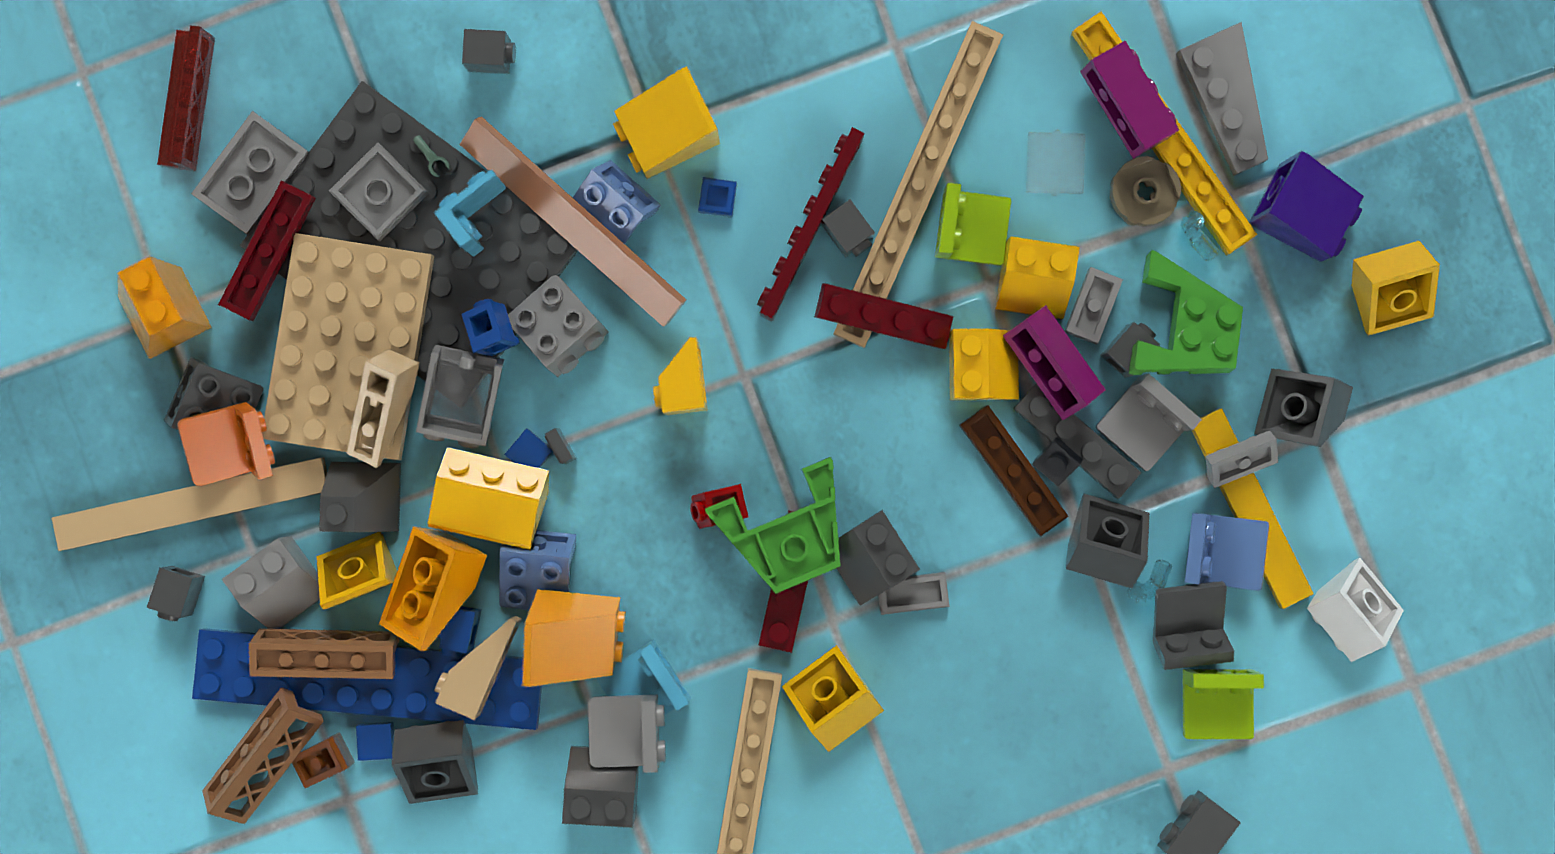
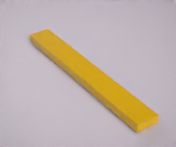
[1071,11,1258,256]

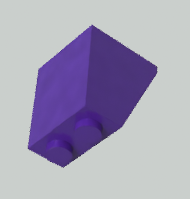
[1249,151,1364,262]

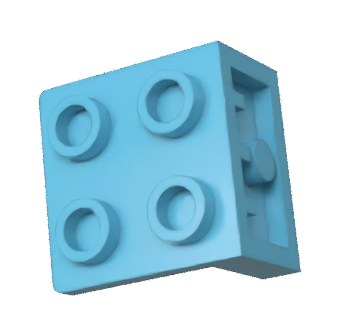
[435,170,507,257]
[597,640,691,715]

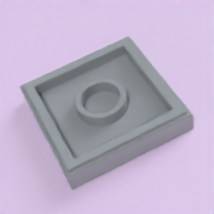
[329,143,429,241]

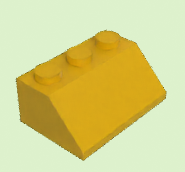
[428,447,549,550]

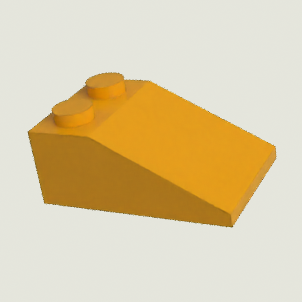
[379,526,487,651]

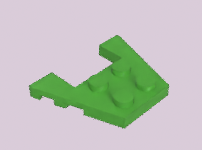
[1129,250,1243,375]
[705,457,840,593]

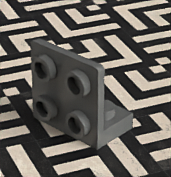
[164,357,264,430]
[1153,581,1234,670]

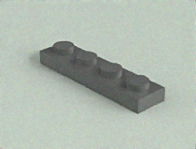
[1013,383,1141,499]

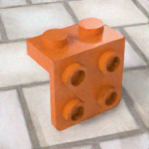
[177,402,275,486]

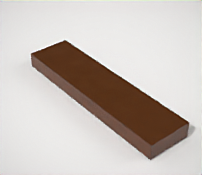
[959,405,1069,536]

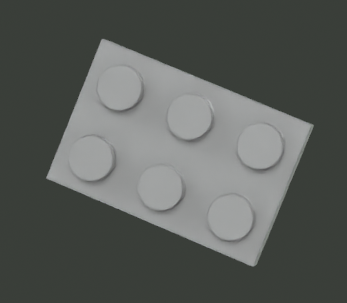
[191,111,309,235]

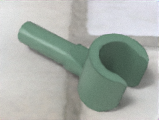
[413,135,451,178]

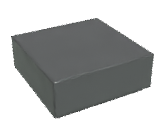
[544,428,577,464]

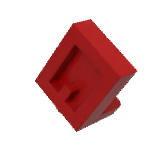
[690,484,749,529]

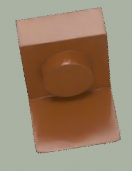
[292,732,355,788]

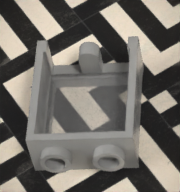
[416,345,504,448]

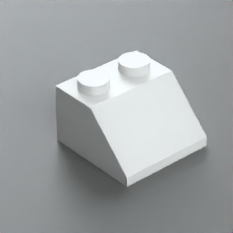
[1307,557,1404,662]

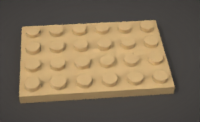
[262,233,435,460]

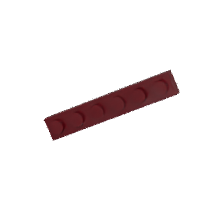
[757,127,865,322]

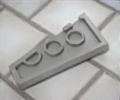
[1176,22,1268,176]

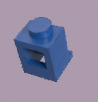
[462,299,520,356]
[437,606,482,658]

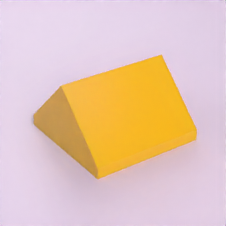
[316,532,397,610]

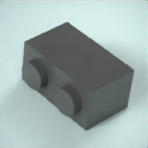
[1157,790,1241,854]

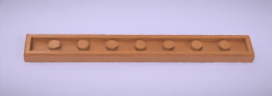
[459,116,687,327]

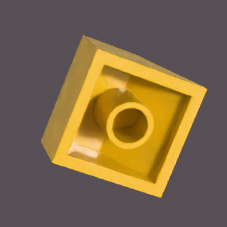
[995,236,1080,320]
[1351,241,1440,336]
[949,328,1019,400]
[653,337,708,415]
[782,645,884,752]

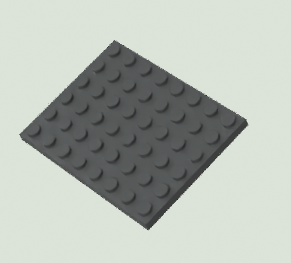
[240,81,578,407]

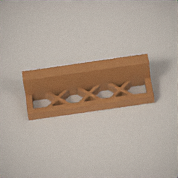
[249,629,400,679]
[202,687,324,824]

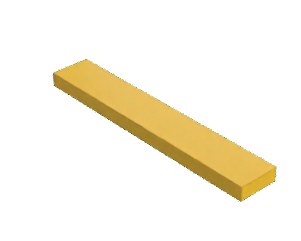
[1191,408,1314,609]

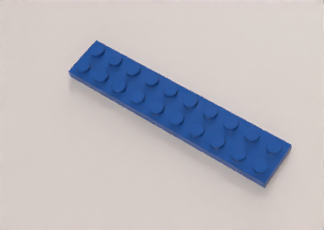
[192,628,542,730]

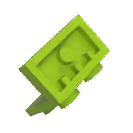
[935,183,1011,266]
[1183,669,1264,739]

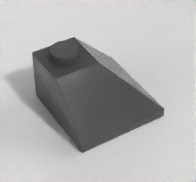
[1254,368,1353,447]
[319,462,401,532]

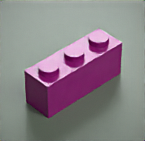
[1080,41,1180,159]
[1003,305,1106,420]

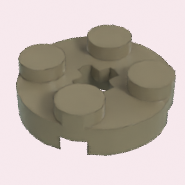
[1110,156,1181,227]

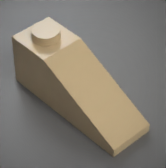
[347,349,419,468]
[435,616,522,720]

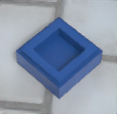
[698,177,737,217]
[504,428,553,468]
[356,722,394,761]

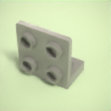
[1096,373,1202,471]

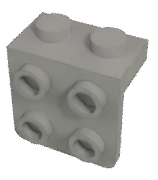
[508,275,609,377]
[588,695,666,773]

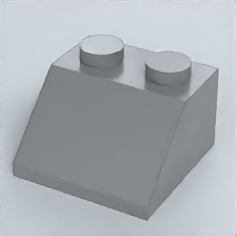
[222,536,320,629]

